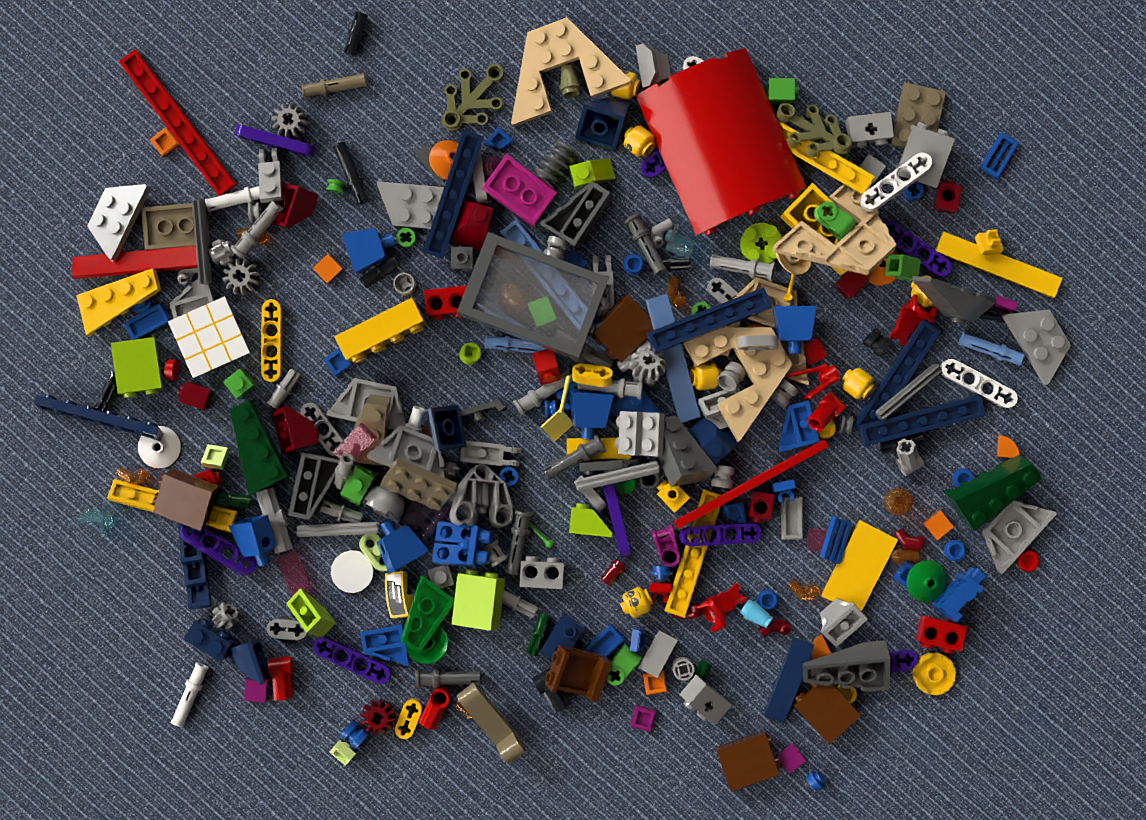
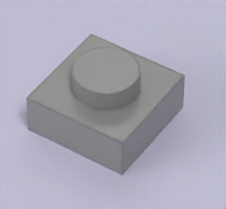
[428,565,455,588]

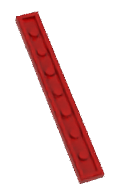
[119,49,237,196]
[673,440,829,529]

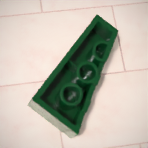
[229,400,291,496]
[943,454,1042,531]

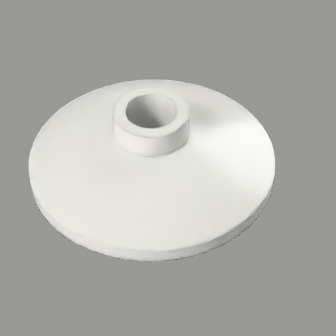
[138,426,181,468]

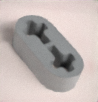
[707,278,738,304]
[737,335,779,351]
[574,475,607,513]
[267,618,308,640]

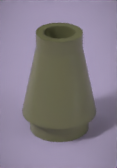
[560,64,581,98]

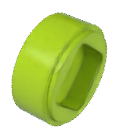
[459,343,482,365]

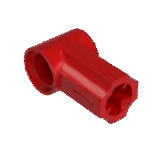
[807,391,846,432]
[268,656,293,701]
[418,686,451,731]

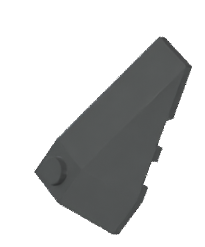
[912,276,997,324]
[803,640,890,692]

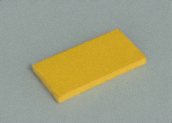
[820,520,898,611]

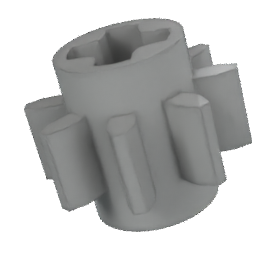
[209,239,236,266]
[212,602,239,630]

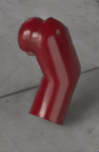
[894,528,926,551]
[672,604,702,620]
[758,618,791,638]

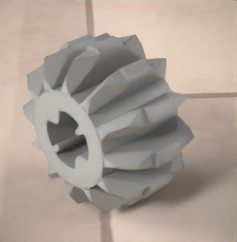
[271,103,308,138]
[223,259,260,295]
[629,346,666,384]

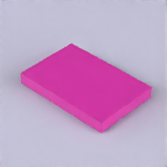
[481,154,557,227]

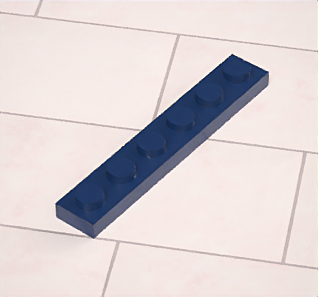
[422,129,484,259]
[646,287,773,354]
[853,320,941,431]
[33,394,163,441]
[858,395,986,447]

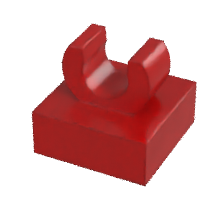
[649,582,671,603]

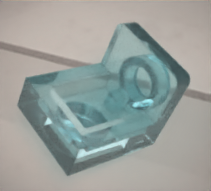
[664,223,695,259]
[77,508,113,534]

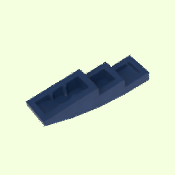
[178,522,211,610]
[763,637,814,723]

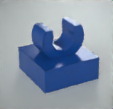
[771,480,796,504]

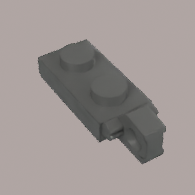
[579,458,639,475]

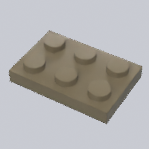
[890,82,946,149]
[141,203,210,250]
[380,458,457,511]

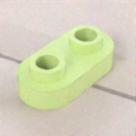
[359,534,387,572]

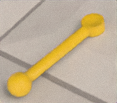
[783,274,796,303]

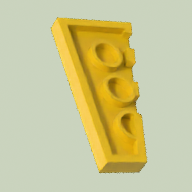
[77,269,161,336]

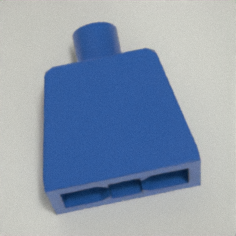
[342,228,396,275]
[773,306,816,354]
[570,389,613,439]
[229,515,276,566]
[377,519,428,574]

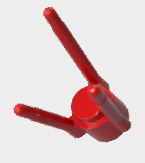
[785,363,840,400]

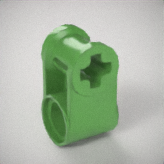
[814,201,857,240]
[606,644,642,686]

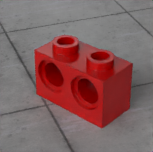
[424,285,467,320]
[915,615,967,654]

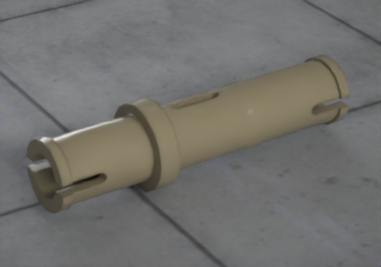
[301,73,367,98]

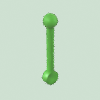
[529,523,553,548]

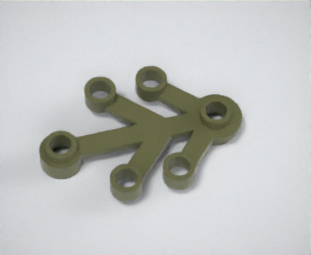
[441,64,504,131]
[777,103,852,157]

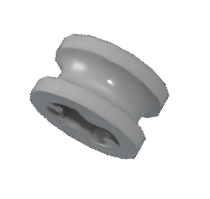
[248,203,262,222]

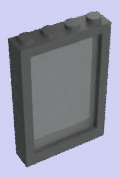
[457,232,611,361]

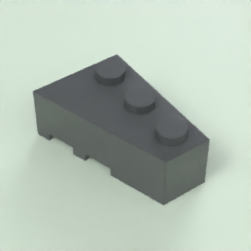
[539,181,612,251]
[658,416,717,487]
[288,452,340,520]

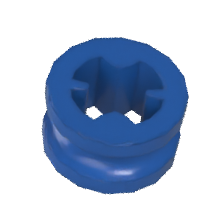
[903,181,924,201]
[545,400,556,420]
[499,467,519,486]

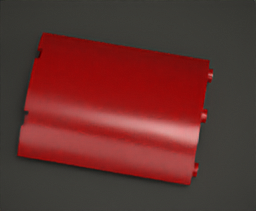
[636,48,807,236]

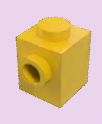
[656,479,690,513]

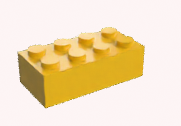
[780,183,857,276]
[334,298,427,363]

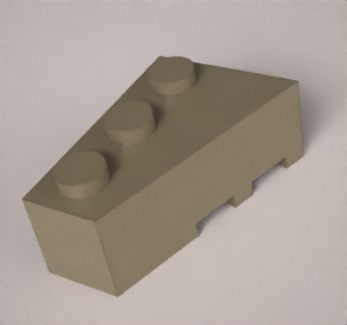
[339,394,391,466]

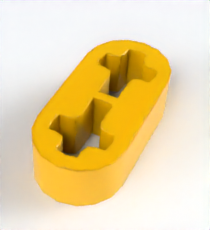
[572,363,613,387]
[395,698,423,739]

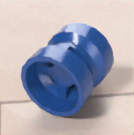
[339,719,369,749]

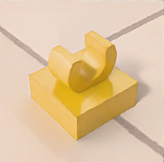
[975,229,1004,255]

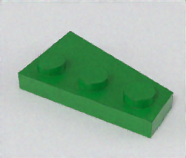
[400,576,455,654]

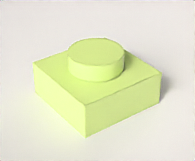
[201,444,229,470]
[330,740,356,766]

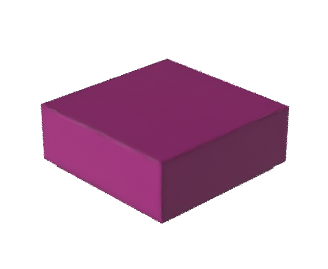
[992,296,1018,312]
[244,678,268,702]
[630,705,656,732]
[775,743,806,774]

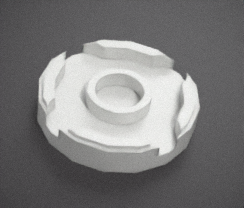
[331,550,374,593]

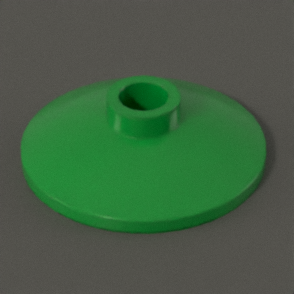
[906,560,947,602]
[405,625,448,664]

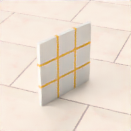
[168,296,250,378]

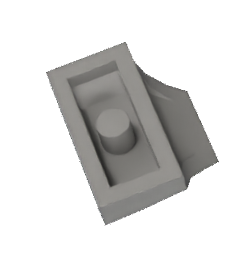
[636,44,671,88]
[698,386,740,430]
[820,598,868,647]

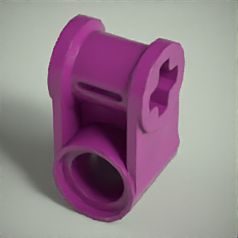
[651,525,680,567]

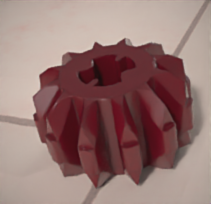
[360,698,397,736]

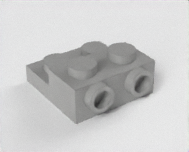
[615,411,665,456]

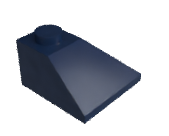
[575,97,630,151]
[426,405,467,451]
[688,416,744,465]
[230,638,272,685]

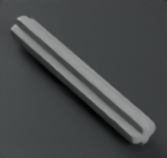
[575,461,660,491]
[296,522,380,537]

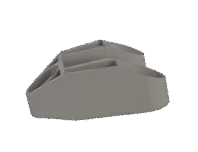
[449,464,513,528]

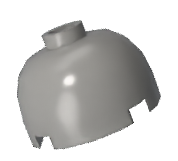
[361,485,405,523]

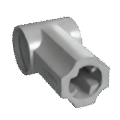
[896,439,924,476]

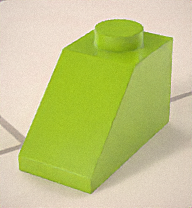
[569,158,616,190]
[569,503,612,537]
[286,588,336,638]

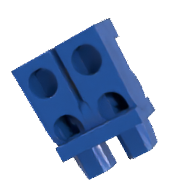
[432,521,493,568]
[931,567,987,622]

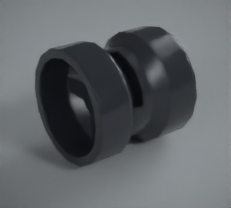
[862,327,892,357]

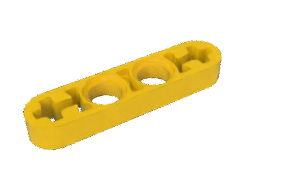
[261,299,283,382]

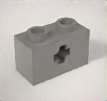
[845,112,894,148]
[680,675,732,725]

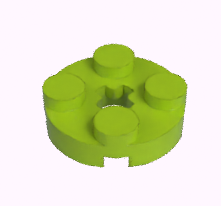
[740,223,782,264]

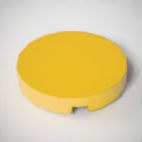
[912,652,956,695]

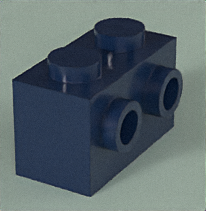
[540,613,586,658]
[183,618,236,662]

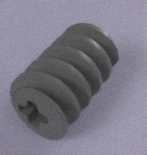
[534,141,579,188]

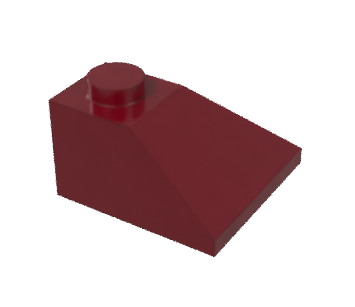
[267,183,319,228]
[449,201,495,251]
[271,406,319,454]

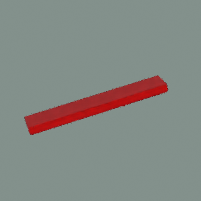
[72,246,197,279]

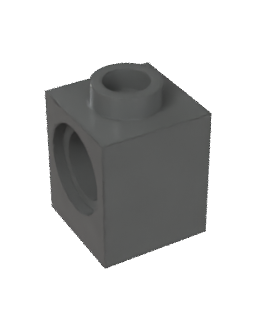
[451,247,474,271]

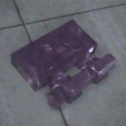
[400,501,451,542]

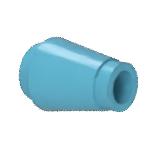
[740,599,773,628]

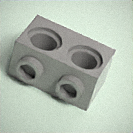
[520,556,564,589]

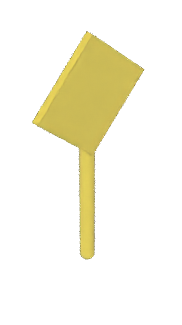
[541,376,574,442]

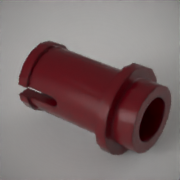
[600,558,626,586]

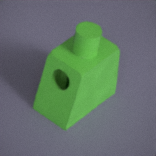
[341,463,379,507]

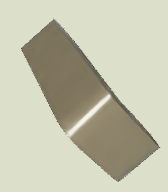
[456,682,527,765]

